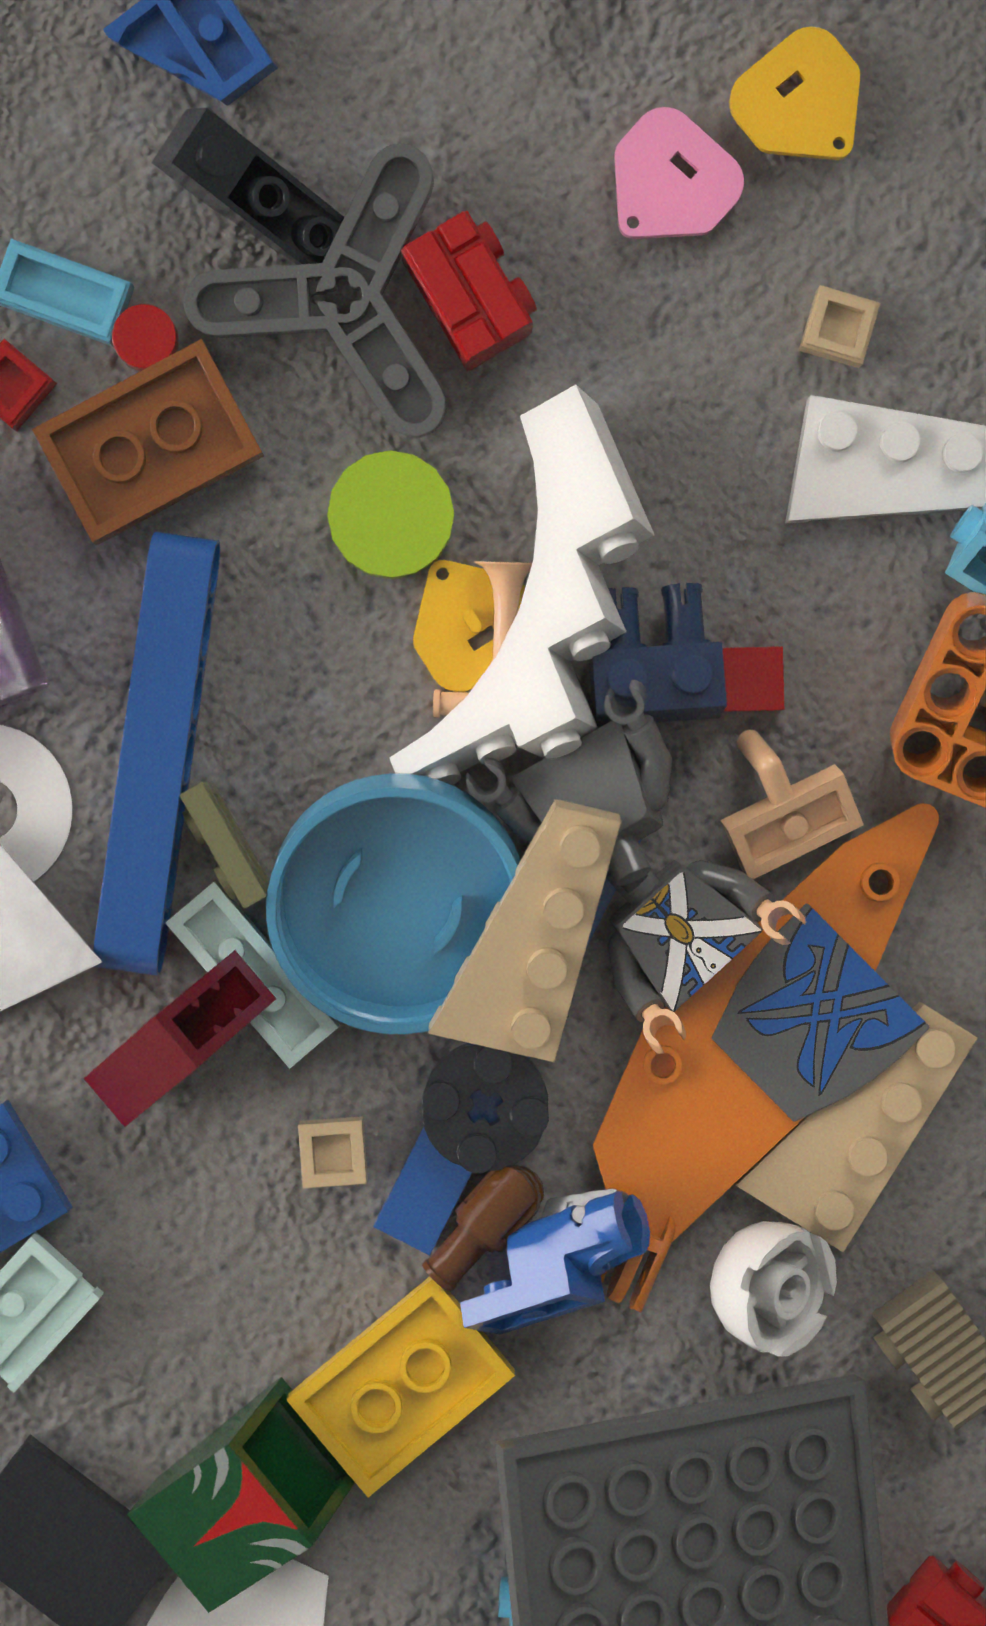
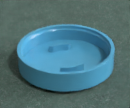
[266,773,521,1034]

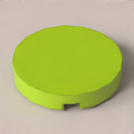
[327,450,455,580]

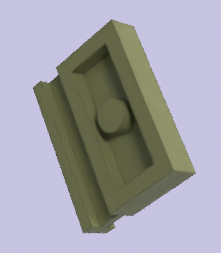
[179,782,270,909]

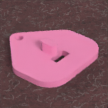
[614,107,744,239]

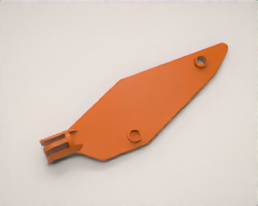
[592,803,939,1313]

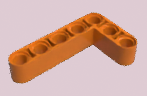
[889,592,986,808]

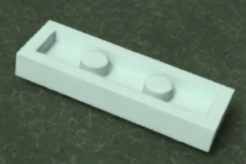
[166,881,340,1069]

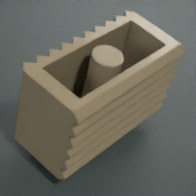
[872,1270,986,1430]

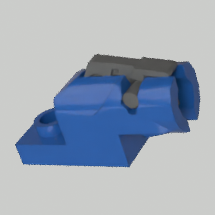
[460,1189,650,1335]

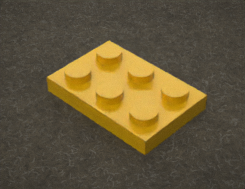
[287,1276,515,1498]

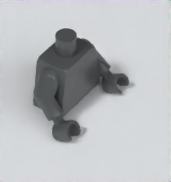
[466,680,672,886]

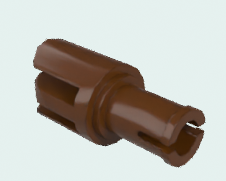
[422,1165,544,1292]

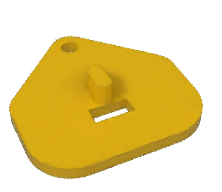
[729,27,861,160]
[413,560,526,692]

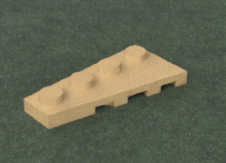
[428,799,621,1062]
[735,1002,978,1252]

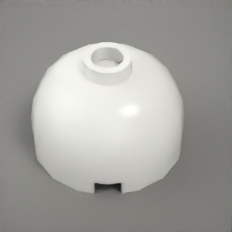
[710,1221,837,1356]

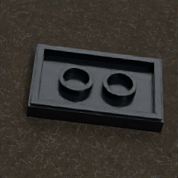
[0,1434,169,1626]

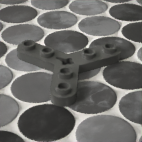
[183,143,447,438]

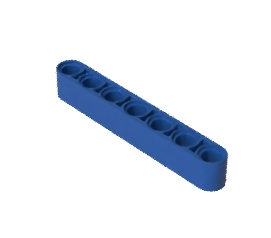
[93,532,220,976]

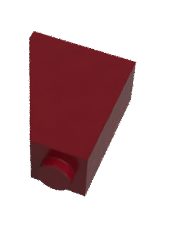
[83,950,276,1127]

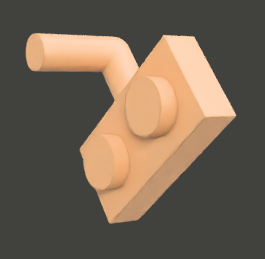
[721,730,864,880]

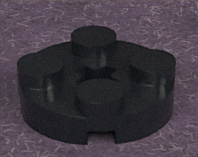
[422,1043,549,1173]

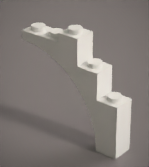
[390,385,654,785]

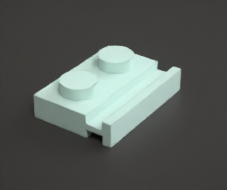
[0,1232,104,1393]

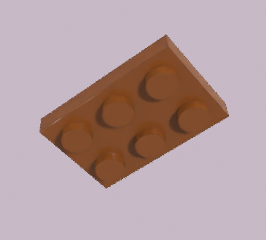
[32,339,264,545]

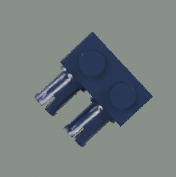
[589,583,727,727]

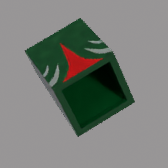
[127,1377,355,1613]

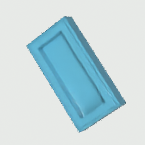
[0,239,135,347]

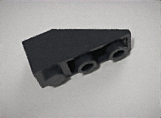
[151,107,344,265]

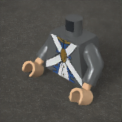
[606,860,806,1054]

